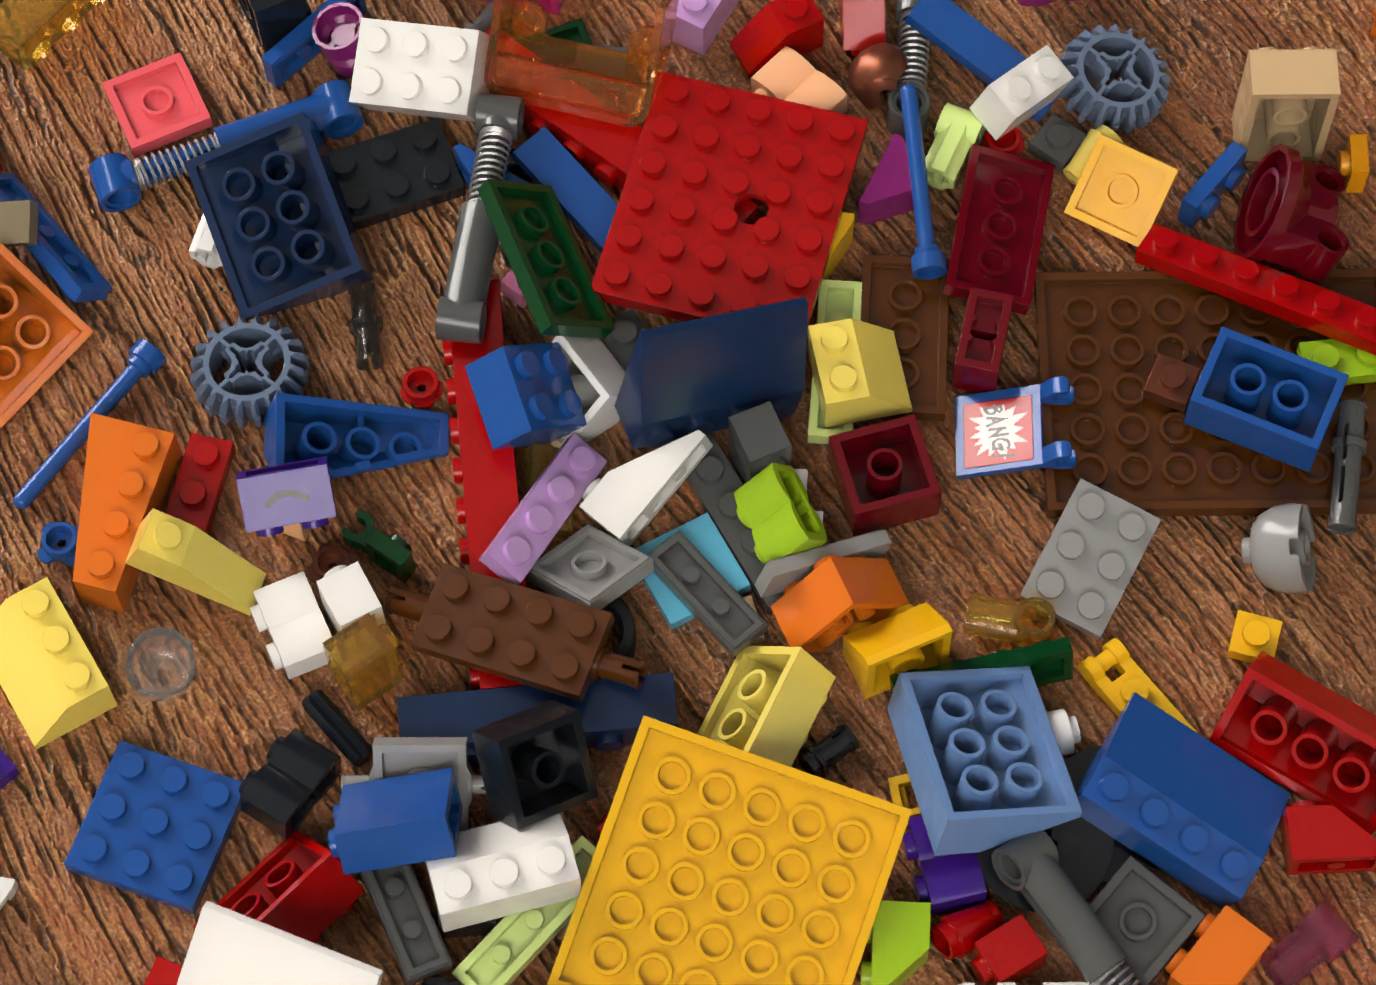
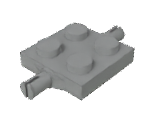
[341,737,486,830]

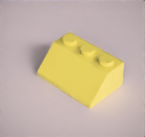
[0,577,118,750]
[697,646,836,767]

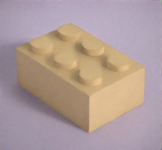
[1232,46,1341,161]

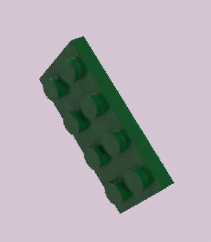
[477,179,615,339]

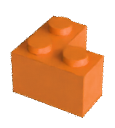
[770,554,910,653]

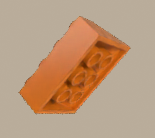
[0,242,94,429]

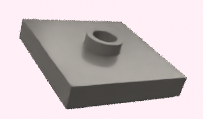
[526,524,654,610]

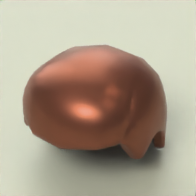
[848,43,908,110]

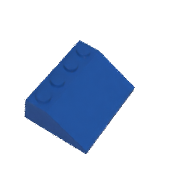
[1075,692,1290,909]

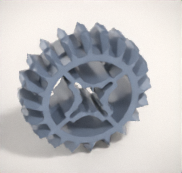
[1058,24,1171,135]
[190,314,309,430]

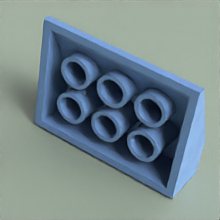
[887,666,1082,855]

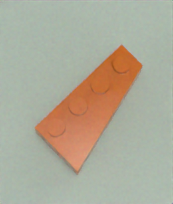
[72,413,183,613]

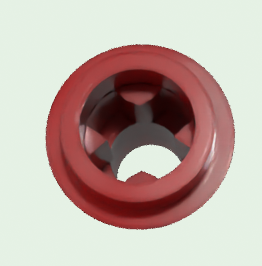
[930,900,1003,960]

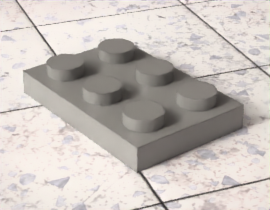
[1018,478,1161,640]

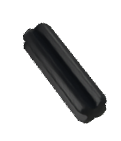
[302,689,373,767]

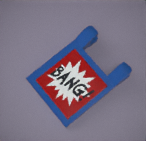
[955,376,1077,479]

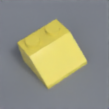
[807,318,912,428]

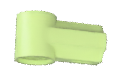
[925,103,986,190]

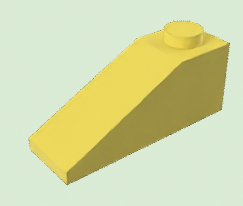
[125,508,266,616]

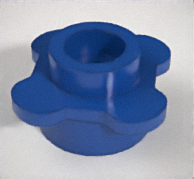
[37,522,78,567]

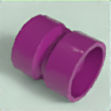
[312,2,364,79]

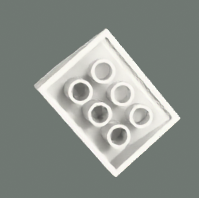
[177,901,383,985]

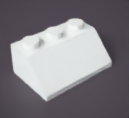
[425,813,581,932]

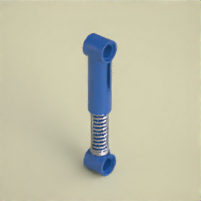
[88,80,364,212]

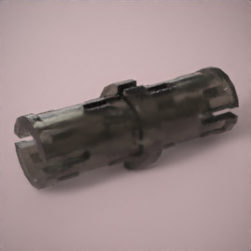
[348,281,384,371]

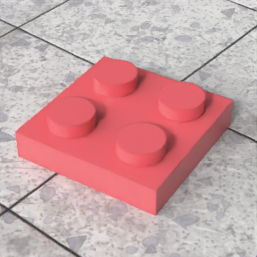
[102,52,213,157]

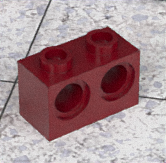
[952,287,1014,393]

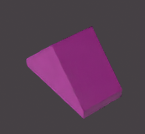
[858,134,914,225]

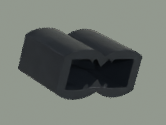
[239,728,341,839]

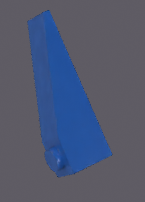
[264,392,449,479]

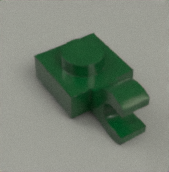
[341,510,416,583]

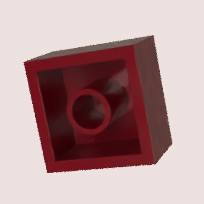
[828,414,942,537]

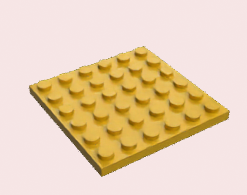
[547,715,912,985]

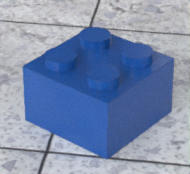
[465,342,587,450]

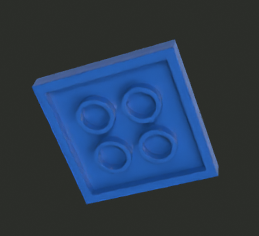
[64,740,242,915]

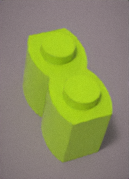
[734,462,827,564]

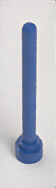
[900,84,947,280]
[13,338,167,509]

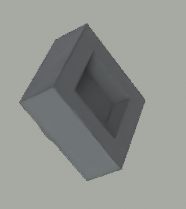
[1028,114,1087,174]

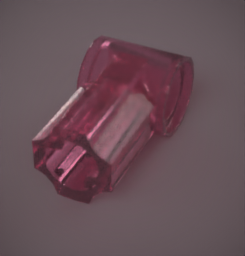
[1259,901,1359,985]

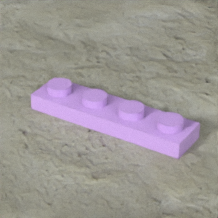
[479,433,608,585]

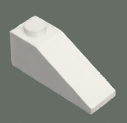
[579,430,713,546]

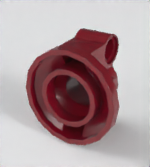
[1233,144,1350,282]

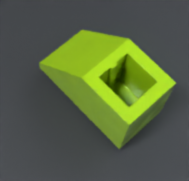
[860,900,931,985]

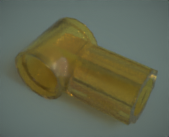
[963,593,1056,647]

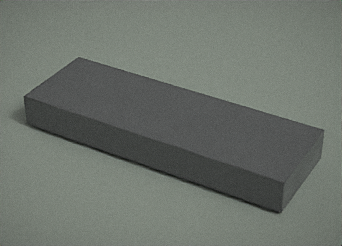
[647,530,768,658]
[360,864,452,985]

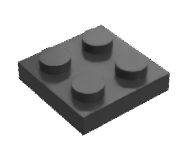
[1090,856,1205,985]

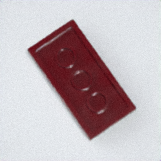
[942,144,1055,315]

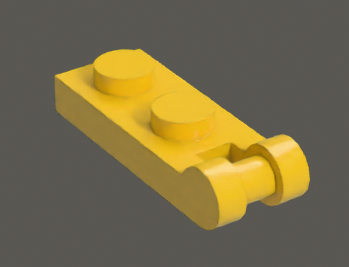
[1078,638,1197,732]

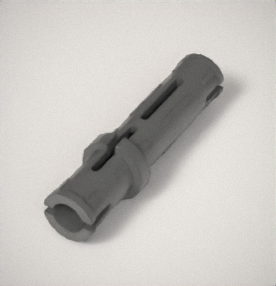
[1327,400,1368,535]

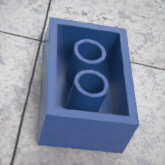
[1184,326,1349,472]

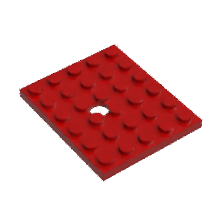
[591,72,868,330]

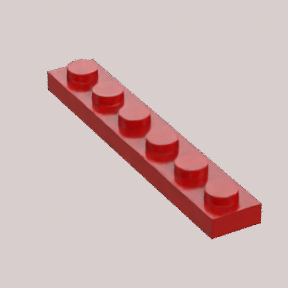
[1135,223,1376,355]

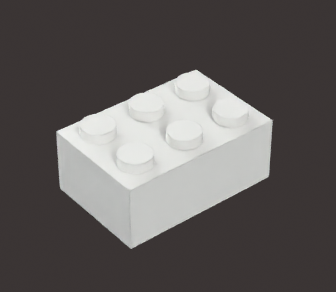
[349,18,498,122]

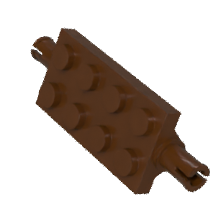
[384,563,648,702]

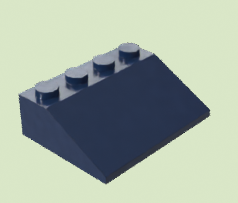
[185,112,375,321]
[614,297,809,449]

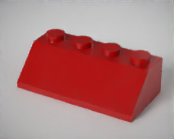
[1209,651,1376,836]

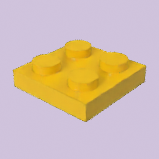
[1064,134,1180,247]

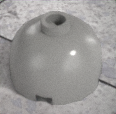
[1241,503,1316,594]

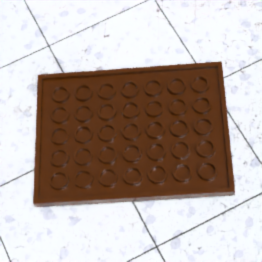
[1034,269,1376,517]

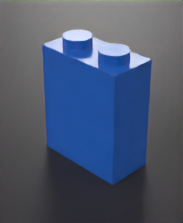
[328,767,463,875]

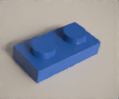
[1177,141,1247,229]

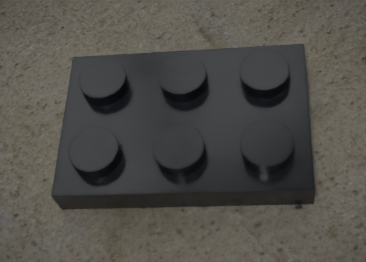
[327,118,466,230]

